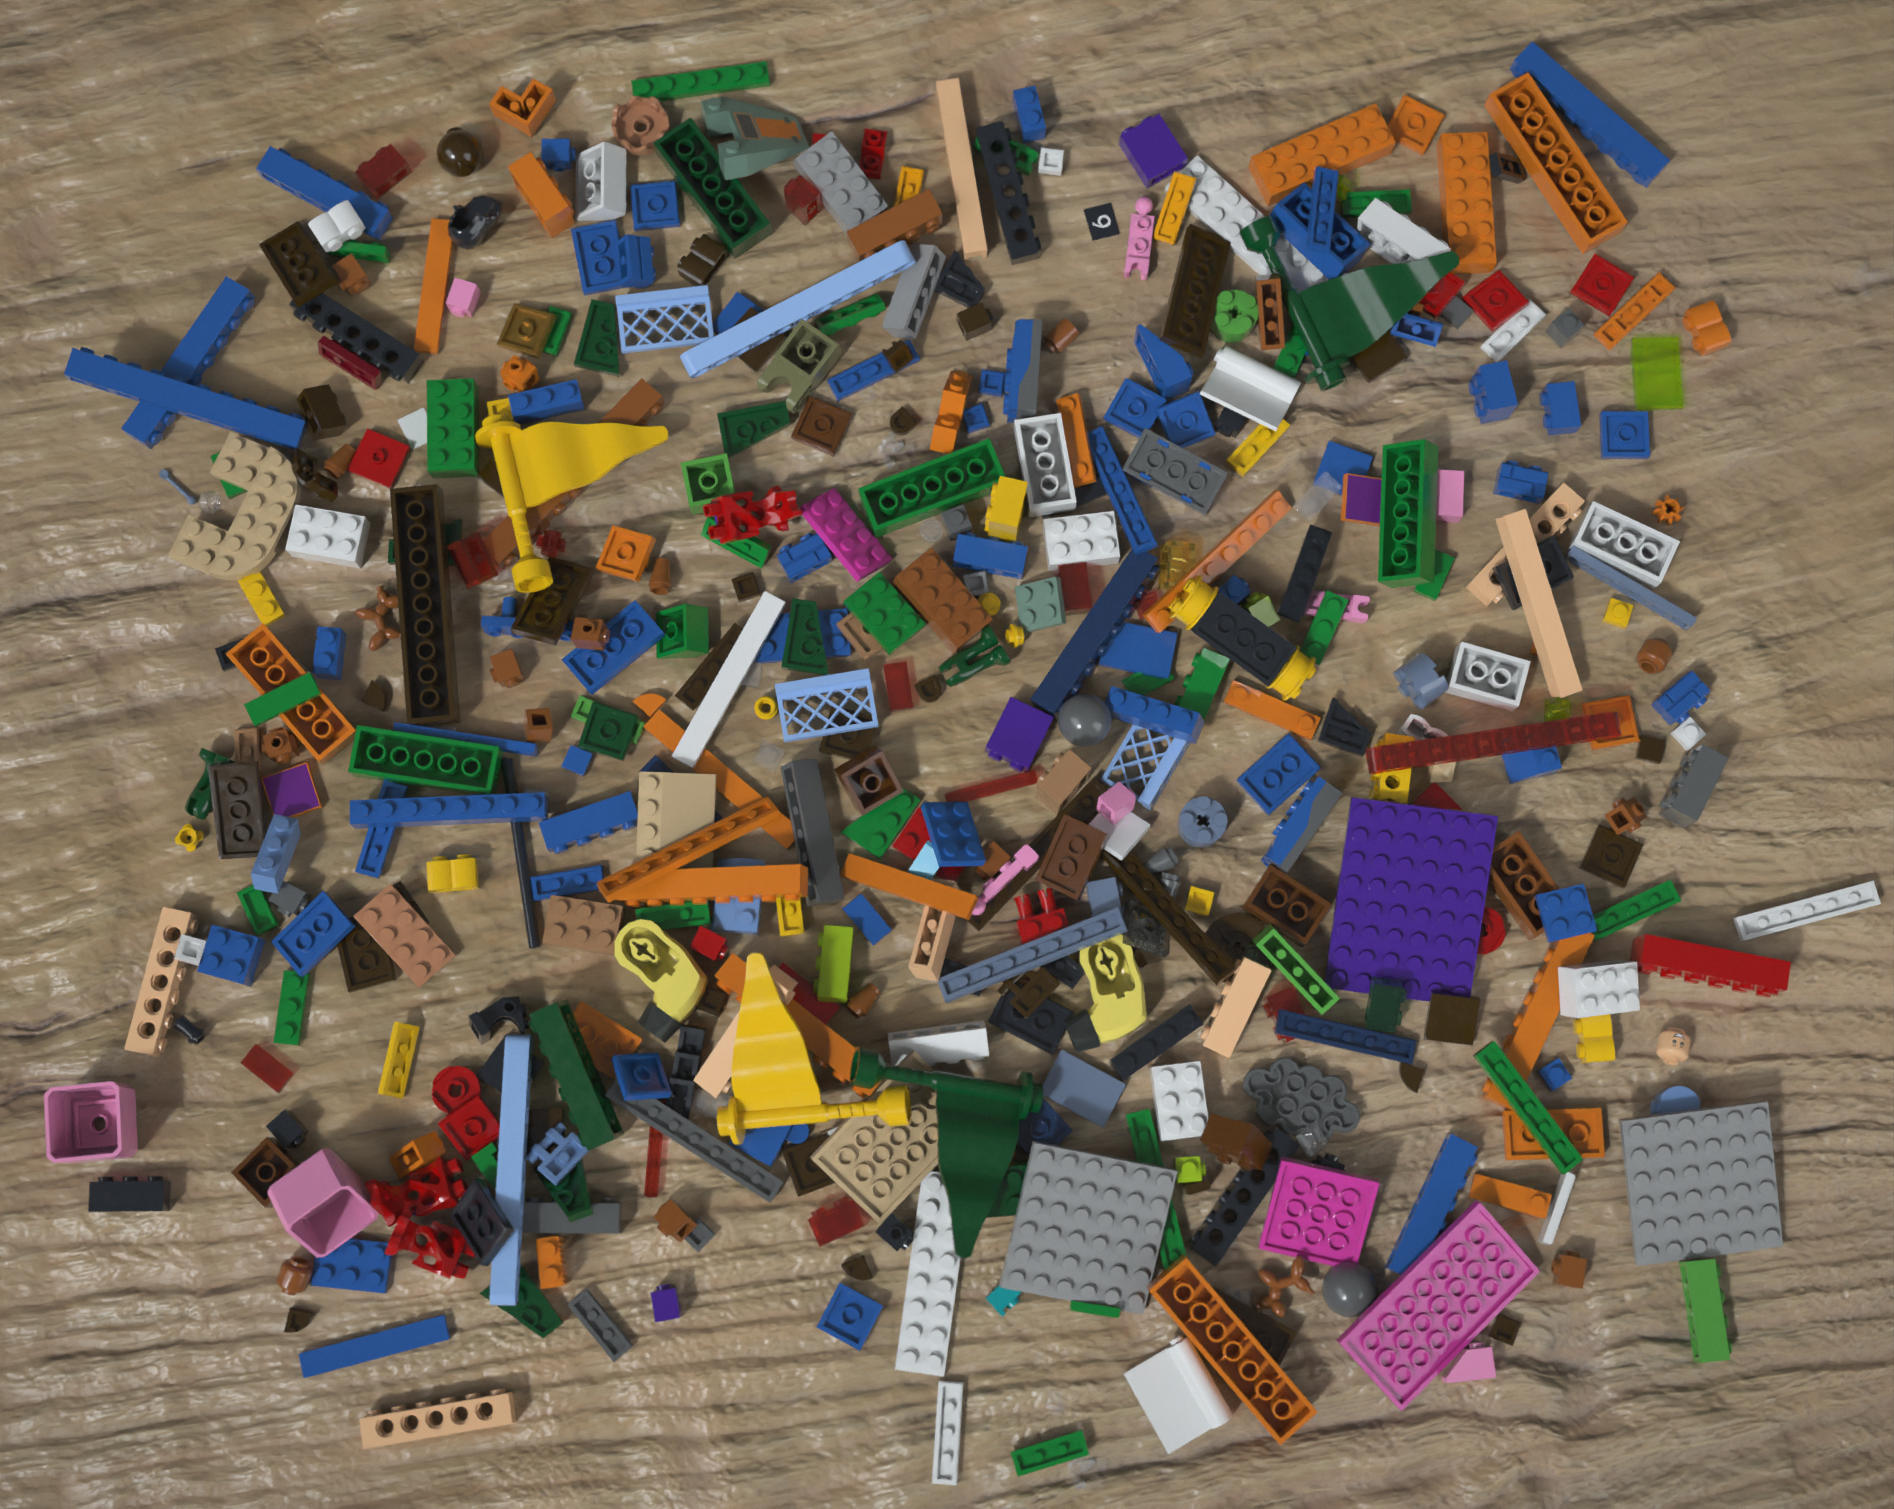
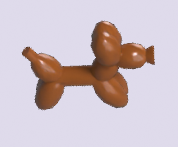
[355,586,401,651]
[1254,1255,1315,1317]

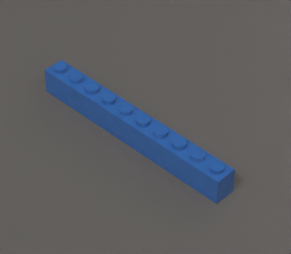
[64,347,307,450]

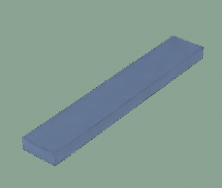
[1564,545,1697,630]

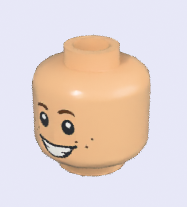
[1656,1027,1691,1065]

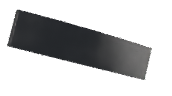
[666,1024,706,1120]

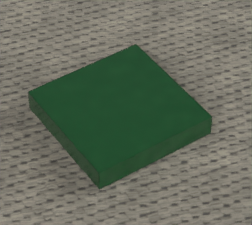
[578,702,639,762]

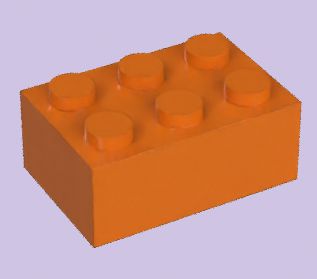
[507,152,575,238]

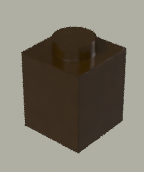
[956,302,994,341]

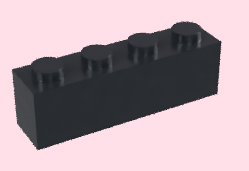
[1277,524,1332,622]
[1108,1004,1204,1082]

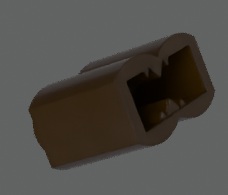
[677,234,728,286]

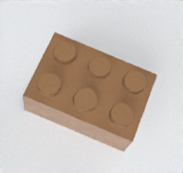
[1035,749,1091,815]
[542,895,626,956]

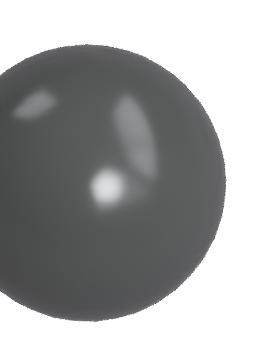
[1058,693,1112,747]
[1322,1261,1378,1318]

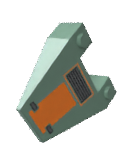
[701,97,809,180]

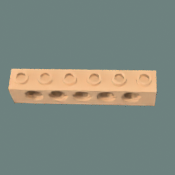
[1466,483,1585,606]
[124,907,199,1057]
[359,1388,516,1449]

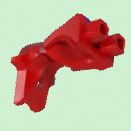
[703,485,803,544]
[364,1156,468,1227]
[384,1207,475,1280]

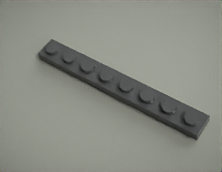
[605,1078,783,1203]

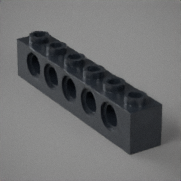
[976,121,1042,265]
[289,293,424,384]
[1190,1127,1300,1267]

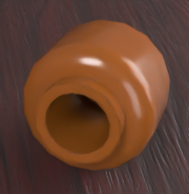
[1636,638,1672,674]
[276,1256,313,1296]

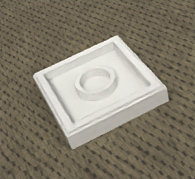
[1089,812,1150,861]

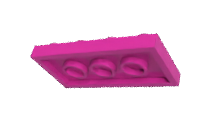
[800,488,893,582]

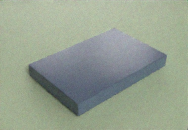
[1043,1049,1126,1128]

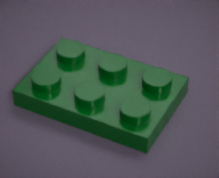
[843,572,926,656]

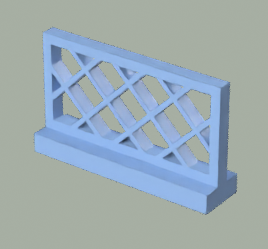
[615,285,714,354]
[775,668,879,743]
[1100,725,1191,810]

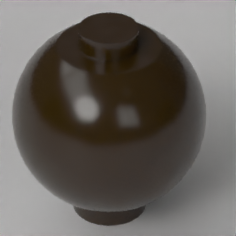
[437,127,483,177]

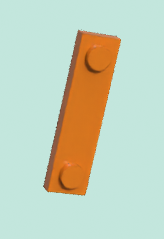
[1593,272,1676,351]
[1056,393,1097,488]
[1223,680,1321,741]

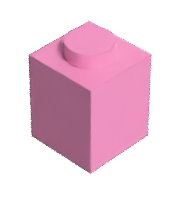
[446,278,481,318]
[1096,781,1136,825]

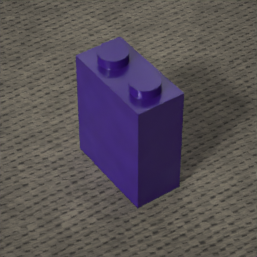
[1119,113,1188,189]
[985,697,1054,772]

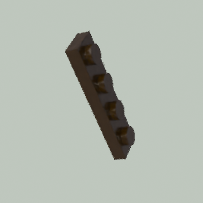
[675,623,743,711]

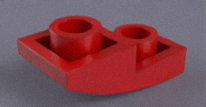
[859,128,887,180]

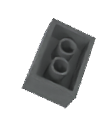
[1658,744,1729,828]

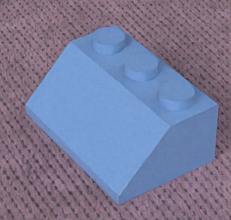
[711,858,766,935]

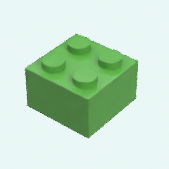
[681,453,738,515]

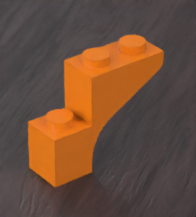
[929,370,973,454]

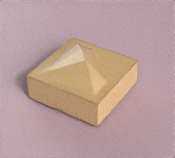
[1427,757,1456,783]

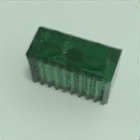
[1364,976,1406,1033]

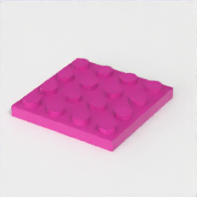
[1258,1157,1380,1266]

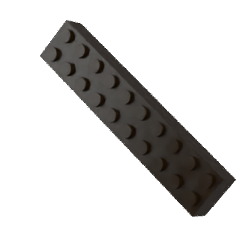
[390,484,461,726]

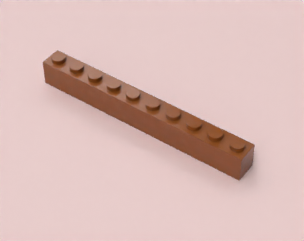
[479,378,664,569]

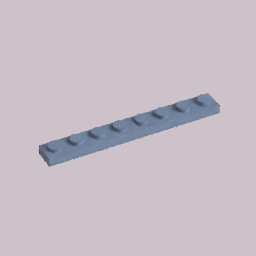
[937,907,1128,1003]

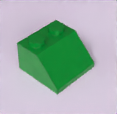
[656,604,709,659]

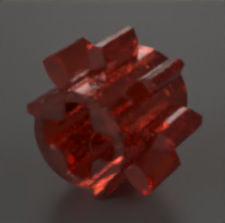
[536,530,566,558]

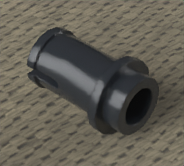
[173,1015,206,1045]

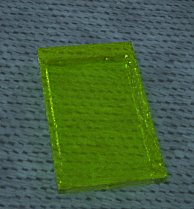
[1630,337,1684,411]

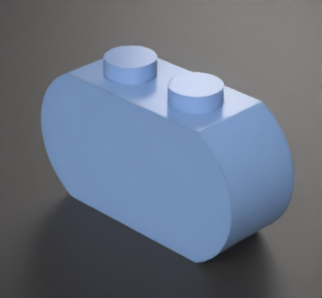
[1650,1086,1700,1115]

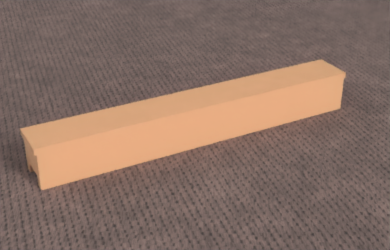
[936,78,987,260]
[1495,509,1582,698]

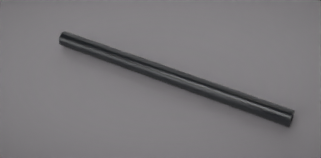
[501,759,541,949]

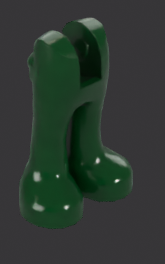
[938,625,1011,687]
[185,748,235,820]

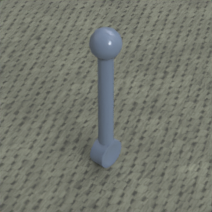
[159,469,196,505]

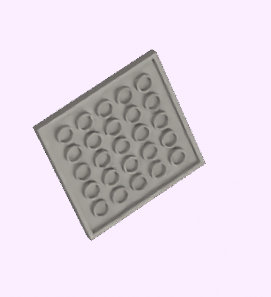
[1619,1100,1783,1266]
[999,1141,1177,1315]

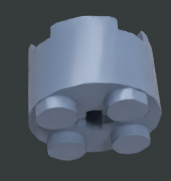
[1393,653,1448,710]
[1177,796,1227,848]

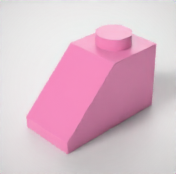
[1442,1342,1496,1383]

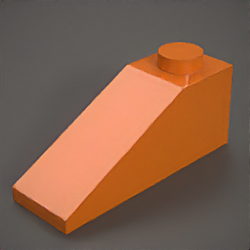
[1468,1174,1552,1219]

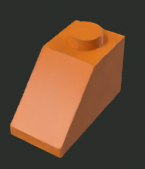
[389,1131,446,1180]

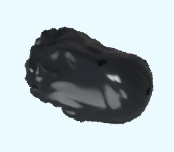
[448,195,503,250]

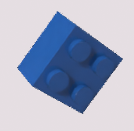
[1468,360,1518,424]
[197,925,266,987]

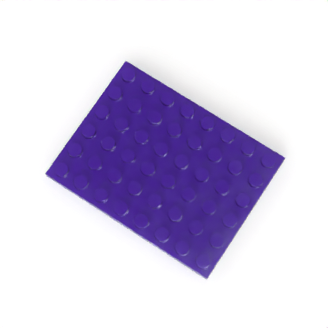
[1324,796,1498,1002]

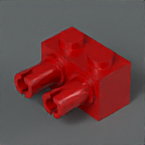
[1014,888,1069,945]

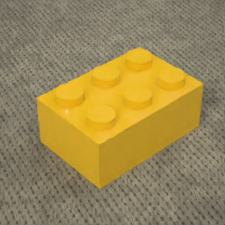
[985,476,1028,543]

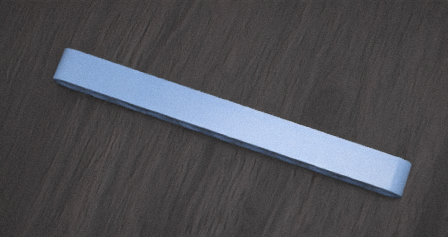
[680,240,916,378]
[490,1034,533,1306]

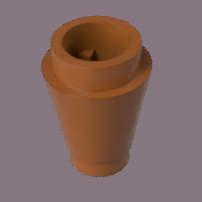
[323,444,356,479]
[648,558,672,595]
[845,983,881,1019]

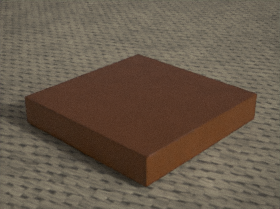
[791,396,852,457]

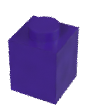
[650,1284,682,1322]

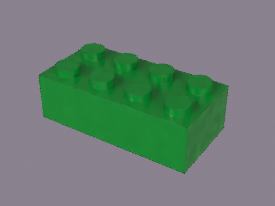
[427,378,479,478]

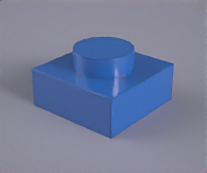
[1537,1058,1572,1092]

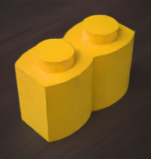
[426,854,479,893]
[1573,1014,1615,1064]

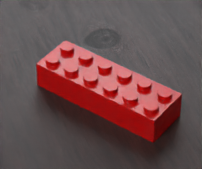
[1630,934,1791,998]

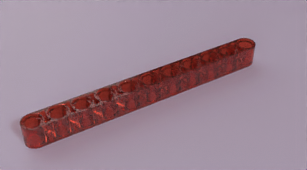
[1365,712,1622,774]

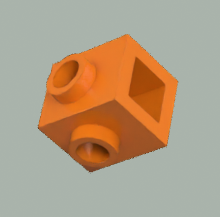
[500,355,540,392]

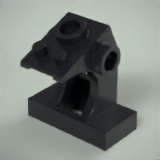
[469,996,529,1045]

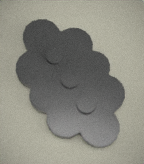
[1243,1057,1360,1143]

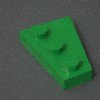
[841,788,921,860]

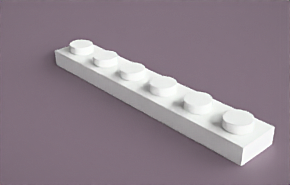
[1733,881,1881,942]

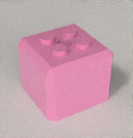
[44,1081,138,1164]
[268,1148,379,1258]

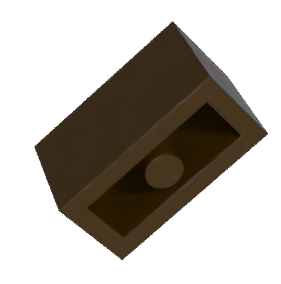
[297,384,347,441]

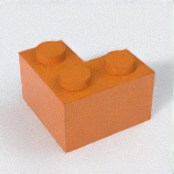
[489,78,556,137]

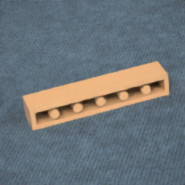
[693,965,798,1098]

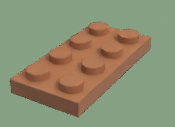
[353,883,456,988]

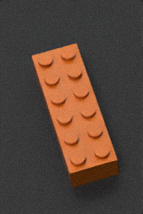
[1248,103,1396,207]
[1436,132,1497,274]
[226,623,356,765]

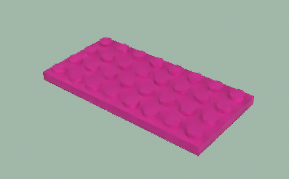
[1336,1200,1540,1411]

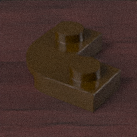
[291,448,338,502]

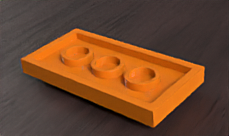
[1502,1108,1605,1160]

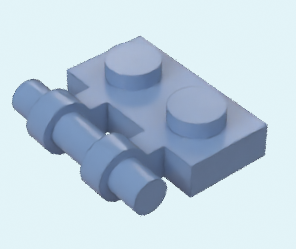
[525,1123,590,1186]

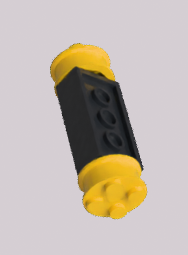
[1168,575,1317,701]

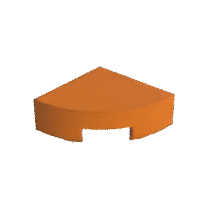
[633,694,667,718]

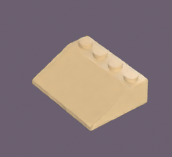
[636,772,717,869]

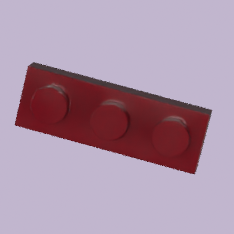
[318,335,381,391]

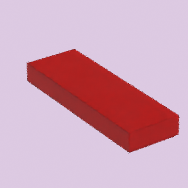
[779,962,840,1025]

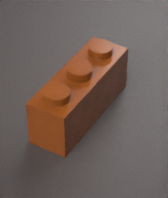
[1255,273,1285,350]

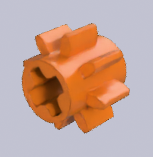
[1652,495,1684,526]

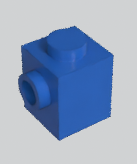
[541,139,576,172]
[1218,574,1251,605]

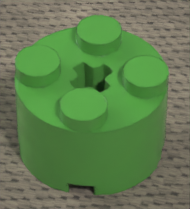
[1211,290,1258,343]

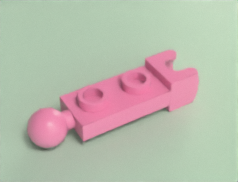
[1124,196,1154,280]
[1303,590,1370,623]
[972,843,1039,915]

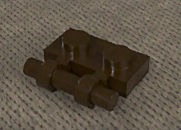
[997,967,1060,1019]

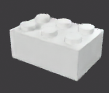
[285,504,371,569]
[1042,511,1120,572]
[1445,642,1531,712]
[1558,959,1640,1018]
[1149,1061,1208,1142]

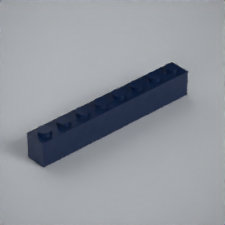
[1031,549,1161,720]

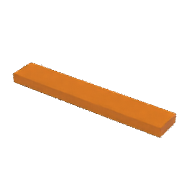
[414,218,453,355]
[840,853,979,920]

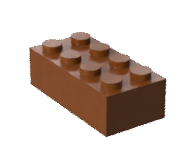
[846,189,942,262]
[893,547,993,655]
[1488,831,1559,941]

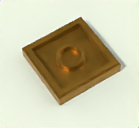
[497,303,557,359]

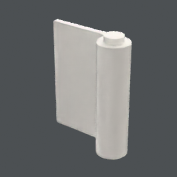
[1200,346,1301,431]
[1123,1334,1234,1454]

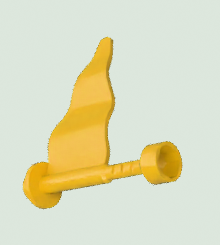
[475,414,669,593]
[717,952,912,1145]

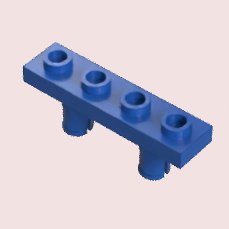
[481,597,574,641]

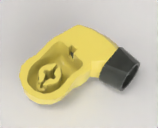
[615,919,708,1043]
[1064,934,1147,1053]

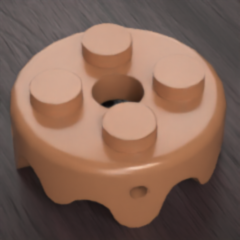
[611,96,670,155]

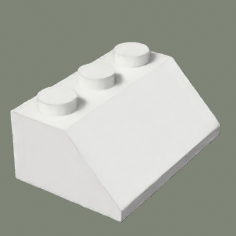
[575,141,627,221]

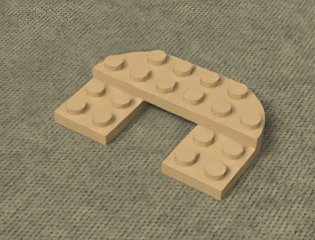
[168,432,301,581]

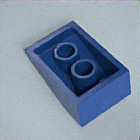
[1133,324,1194,400]

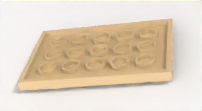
[810,1049,938,1224]

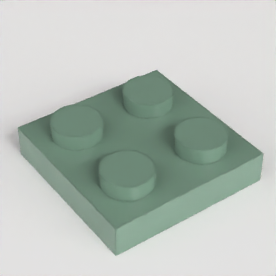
[1015,577,1066,634]

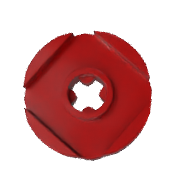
[1477,906,1506,955]
[432,1066,482,1113]

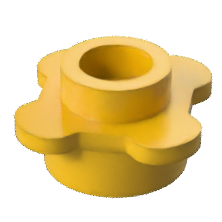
[175,824,204,852]

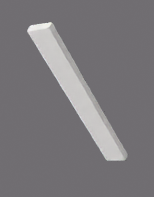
[672,591,786,768]

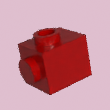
[689,926,729,963]

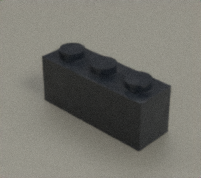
[88,1176,171,1212]

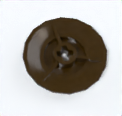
[1205,913,1271,983]

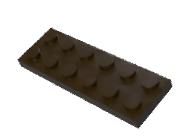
[1159,224,1231,358]

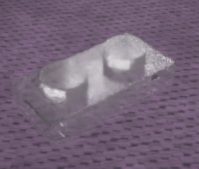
[1293,471,1342,522]
[690,1088,731,1118]

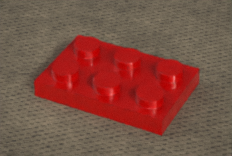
[892,807,966,882]

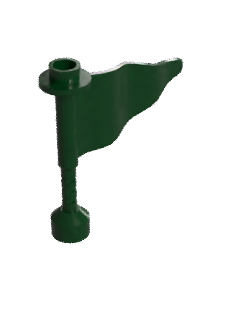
[1239,216,1459,392]
[850,1046,1043,1259]

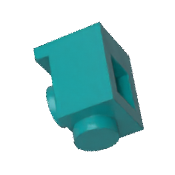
[985,1285,1021,1317]

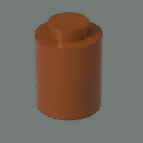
[1043,318,1079,354]

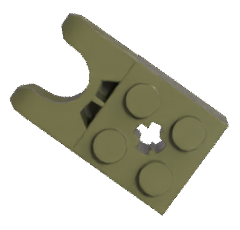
[757,319,843,413]

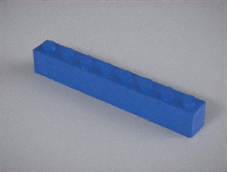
[1509,41,1670,188]
[121,276,255,449]
[350,792,548,829]

